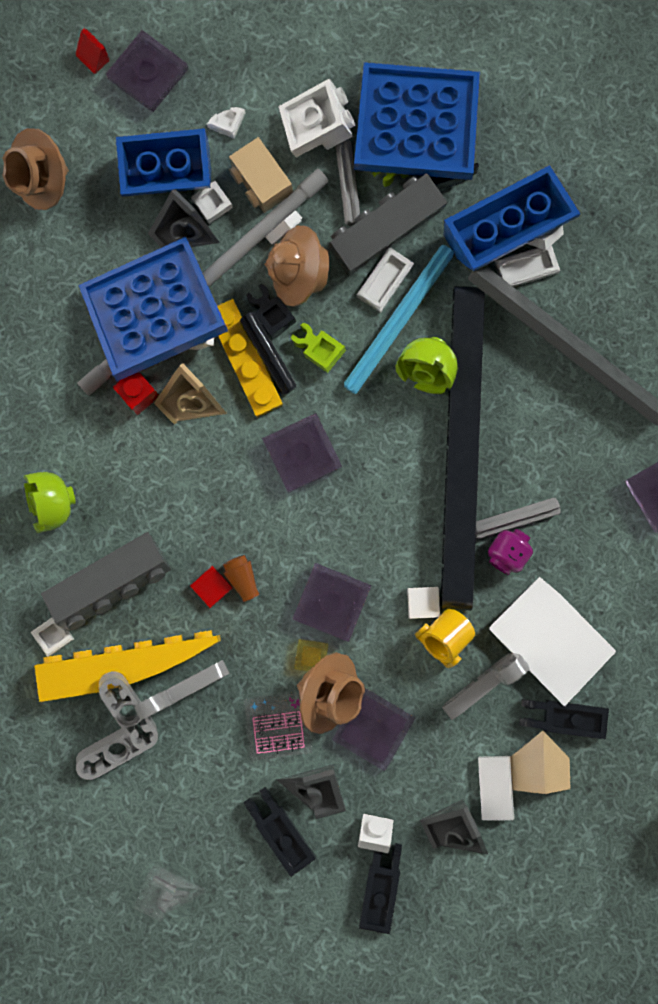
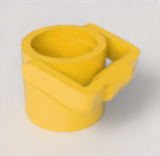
[414,609,475,669]

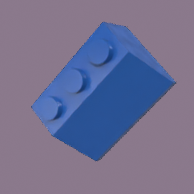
[116,128,211,197]

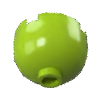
[395,337,457,394]
[24,472,76,533]

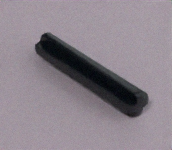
[240,312,296,394]

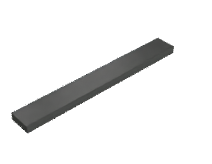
[468,265,658,426]

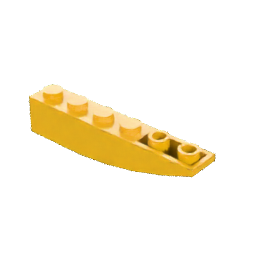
[34,630,221,702]

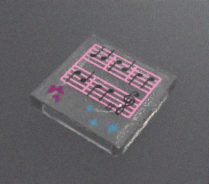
[244,692,312,761]

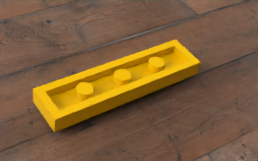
[217,299,283,418]

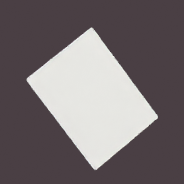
[489,577,616,706]

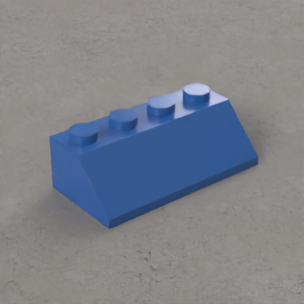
[443,165,580,272]

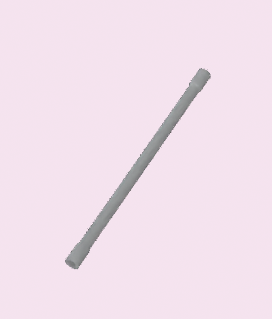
[77,168,329,396]

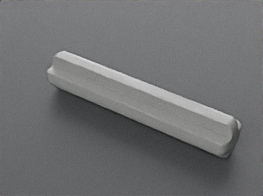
[336,139,360,226]
[476,498,561,539]

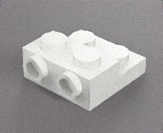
[279,79,355,158]

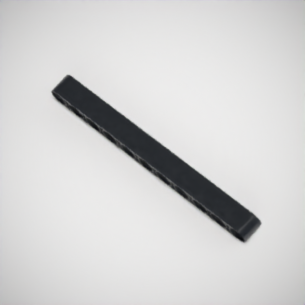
[440,286,485,611]

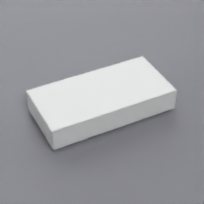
[494,245,560,287]
[357,247,414,313]
[478,756,514,820]

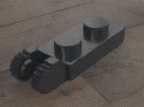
[519,699,609,739]
[244,787,317,877]
[359,843,402,934]

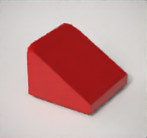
[76,28,109,74]

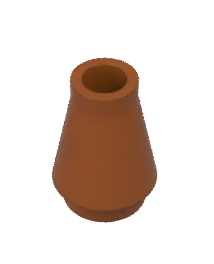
[223,555,259,602]

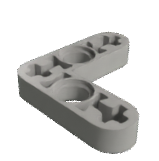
[442,653,530,720]
[134,660,230,721]
[76,672,158,780]

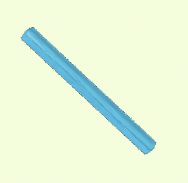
[344,245,454,394]

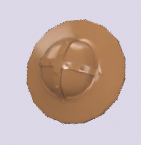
[2,128,69,210]
[264,225,329,307]
[297,652,365,734]

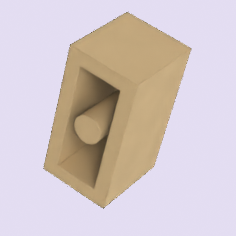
[229,137,293,213]

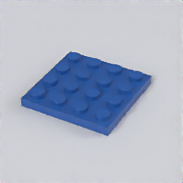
[354,62,480,180]
[79,237,228,381]

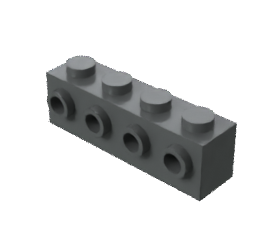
[328,173,448,277]
[41,532,171,631]

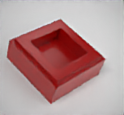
[190,566,233,608]

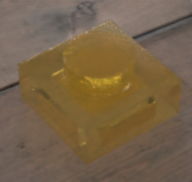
[294,639,329,671]

